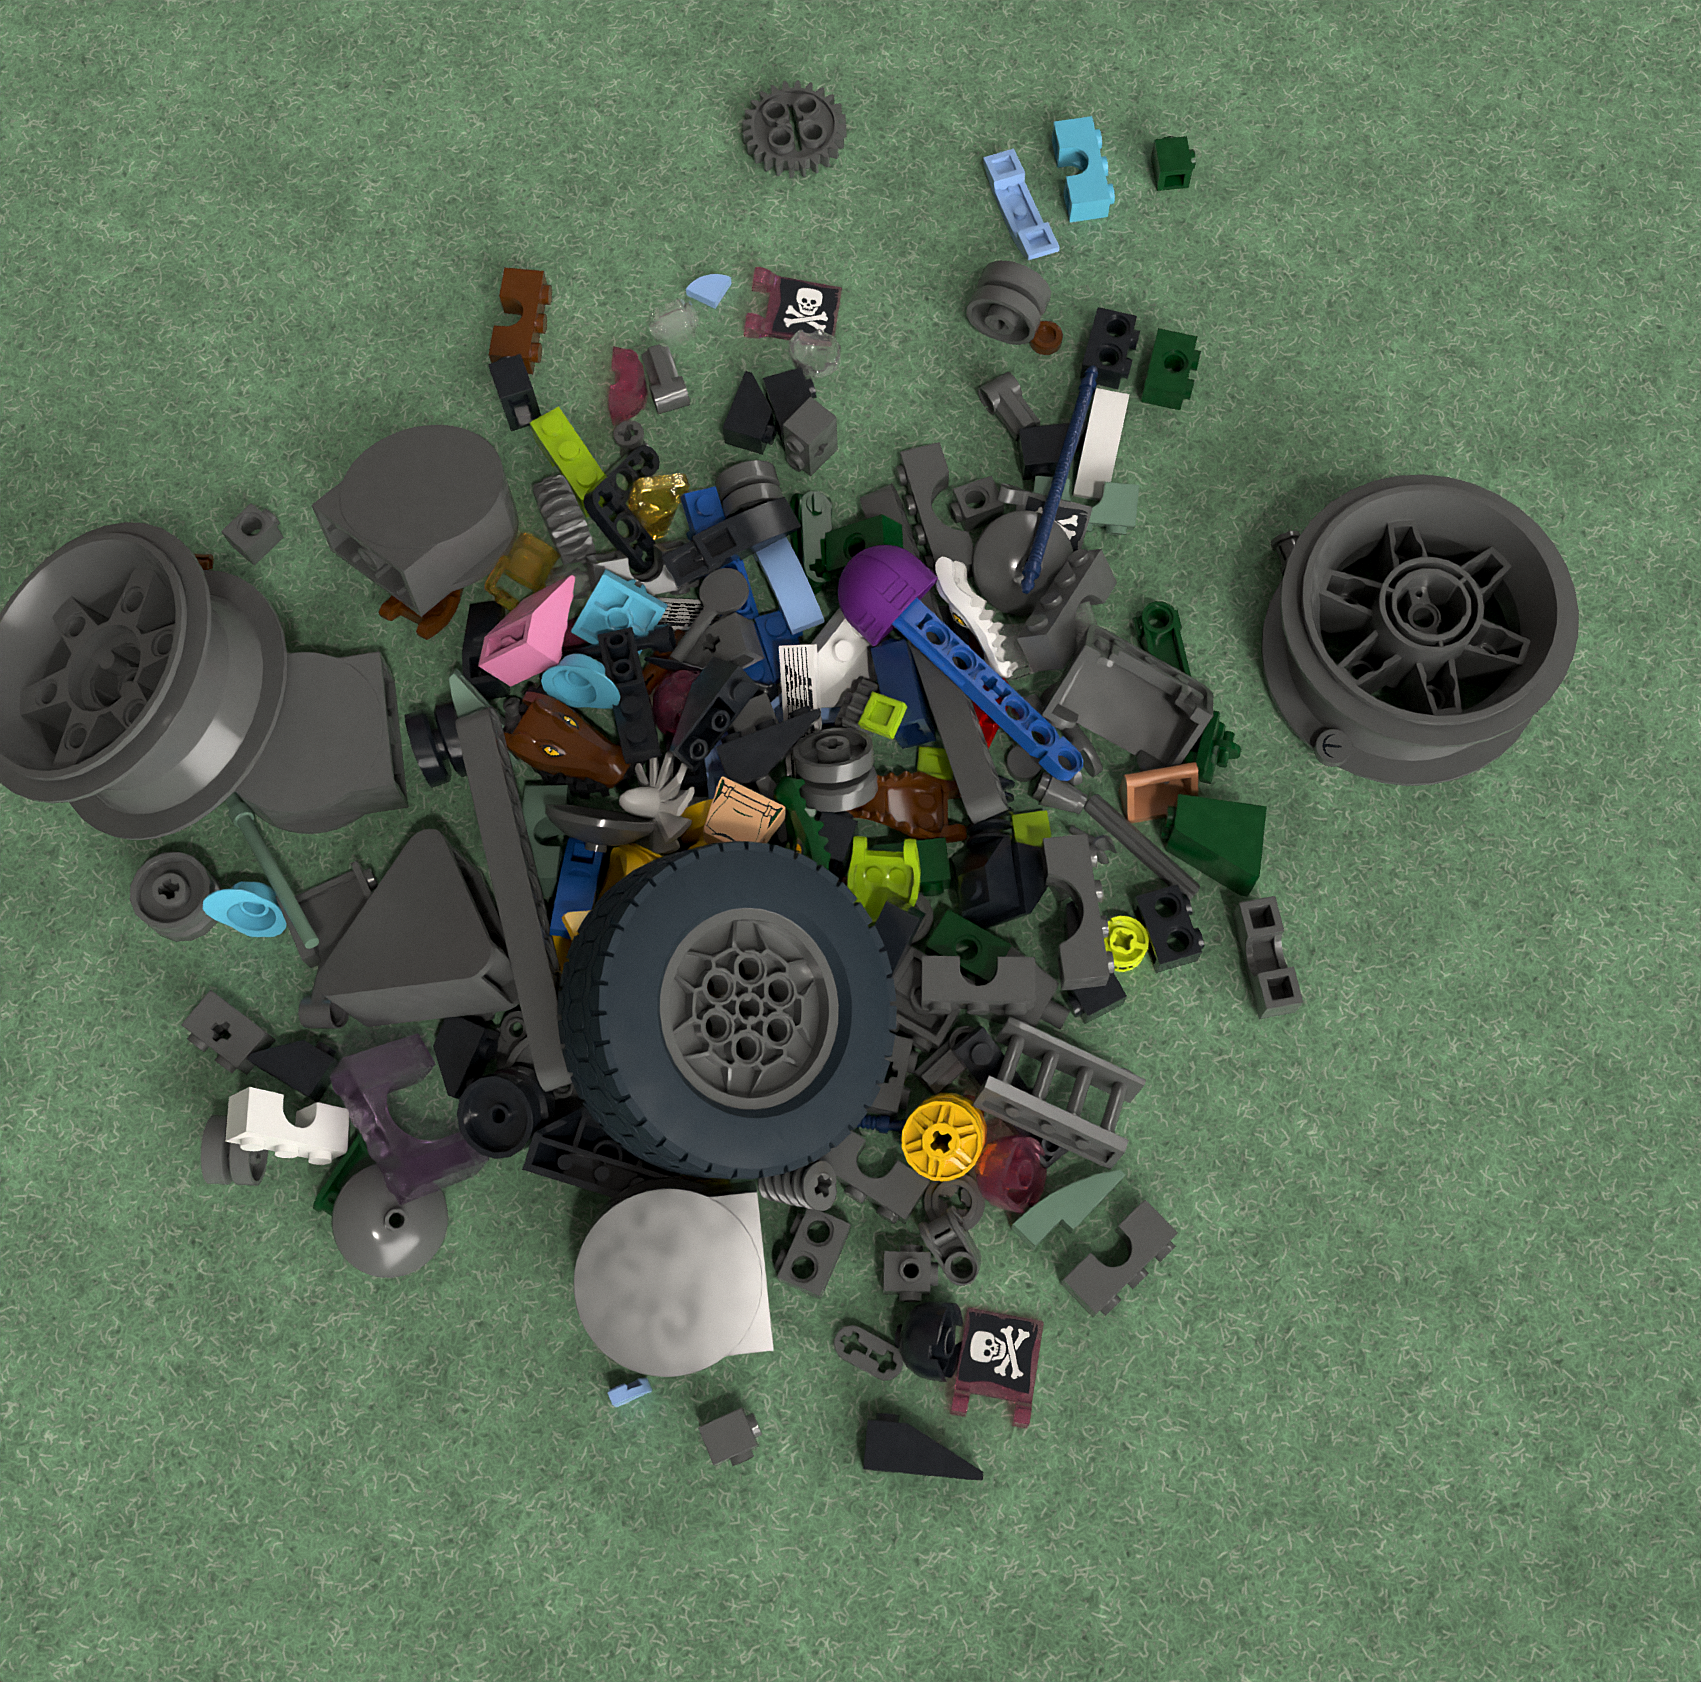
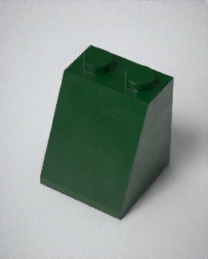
[1160,794,1267,897]

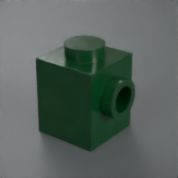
[1151,136,1196,191]

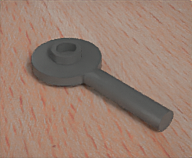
[669,568,749,662]

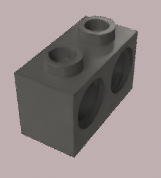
[774,1209,851,1300]

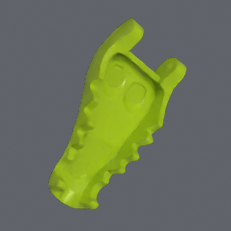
[847,836,921,926]

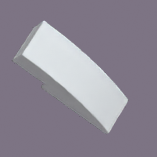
[1073,388,1130,501]

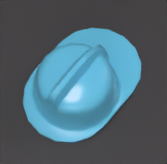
[541,653,621,709]
[203,881,287,937]

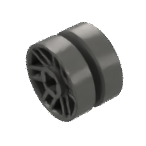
[715,460,784,520]
[201,1115,268,1186]

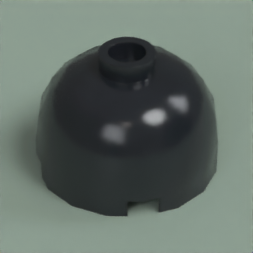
[895,1301,963,1382]

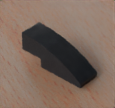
[875,895,926,979]

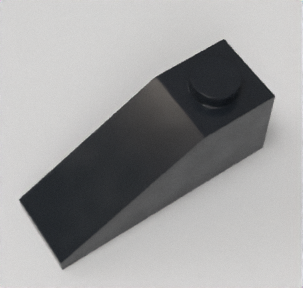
[1064,901,1127,1024]
[863,1413,983,1481]

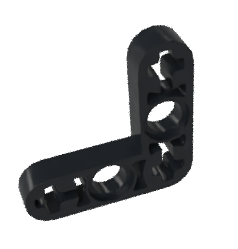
[583,445,660,573]

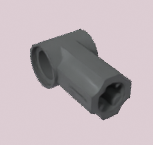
[641,344,690,415]
[978,372,1040,441]
[298,955,349,1029]
[914,1026,975,1095]

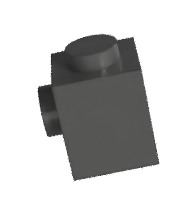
[698,1408,762,1467]

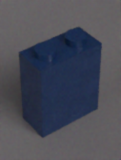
[871,639,937,749]

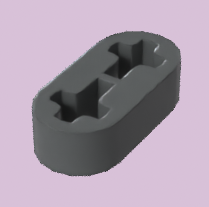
[834,1325,903,1381]

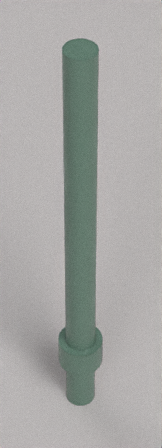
[225,791,319,949]

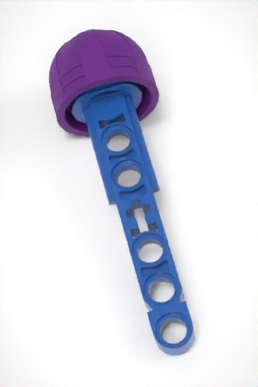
[838,545,1083,781]

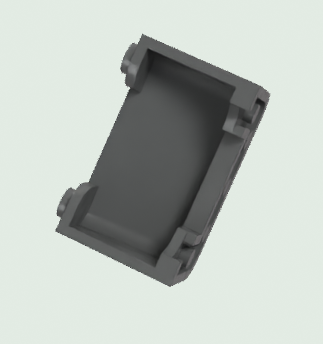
[1042,625,1214,785]

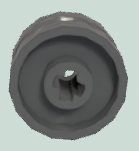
[966,260,1051,345]
[793,728,878,812]
[130,852,222,942]

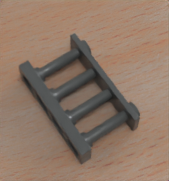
[972,1016,1146,1170]

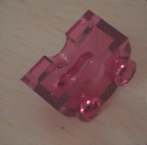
[608,346,649,426]

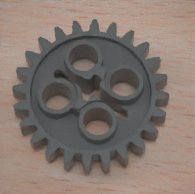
[742,80,847,178]

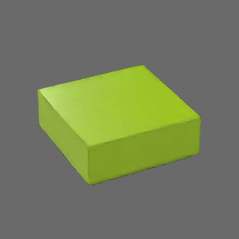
[858,691,907,740]
[917,746,953,781]
[1011,810,1052,848]

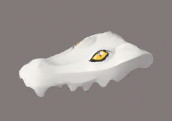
[935,557,1018,678]

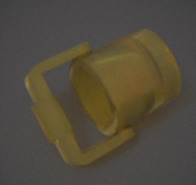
[628,473,690,540]
[484,533,560,612]

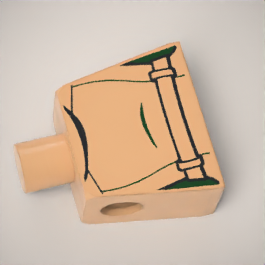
[703,776,785,844]

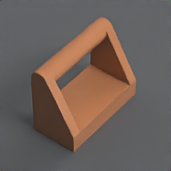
[1118,762,1198,824]

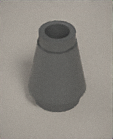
[1031,772,1088,814]

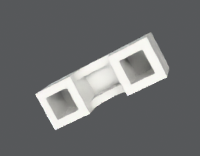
[225,1087,350,1165]

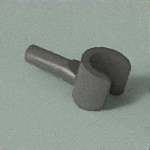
[1068,825,1117,864]

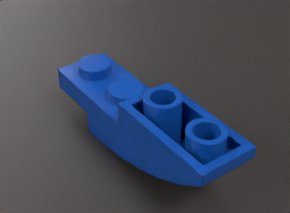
[680,486,759,620]
[550,837,606,940]

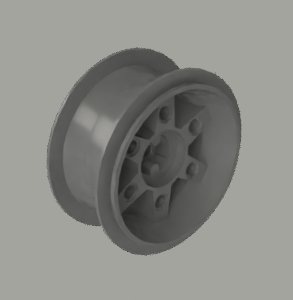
[1261,474,1579,786]
[0,522,287,840]

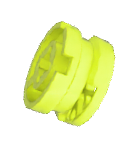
[1104,916,1149,972]

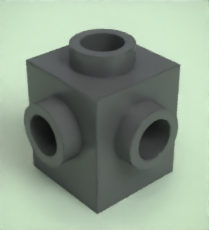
[883,1245,938,1302]

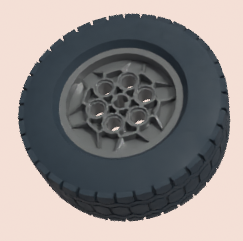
[557,841,897,1179]

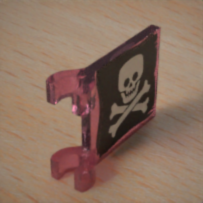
[744,267,842,347]
[950,1307,1044,1429]

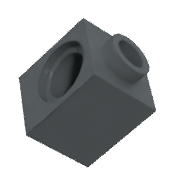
[949,476,1005,531]
[221,503,284,566]

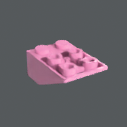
[478,575,576,687]

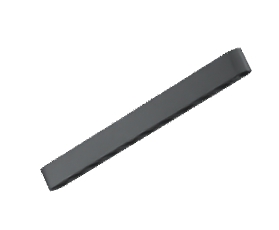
[860,483,1009,823]
[456,706,573,1092]

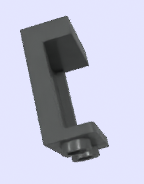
[275,860,379,968]

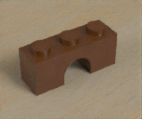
[488,267,552,375]

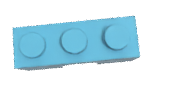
[1051,116,1115,222]

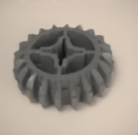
[533,474,596,569]

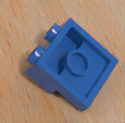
[743,610,803,685]

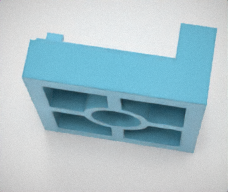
[571,569,668,655]

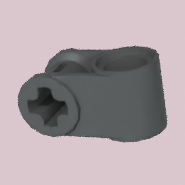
[918,1206,982,1286]

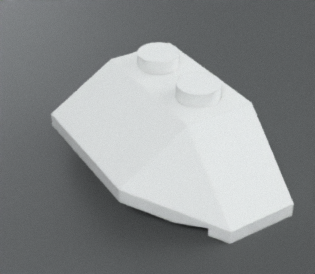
[779,608,890,708]

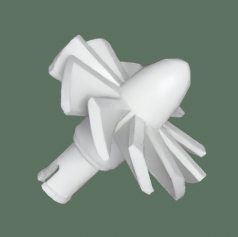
[619,752,709,857]

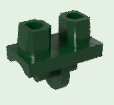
[1181,711,1242,784]

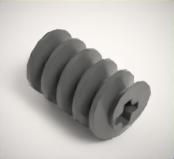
[758,1160,837,1211]

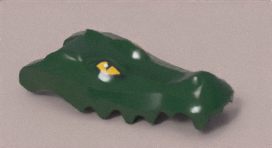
[773,775,831,870]

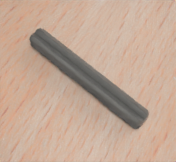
[1084,794,1200,900]

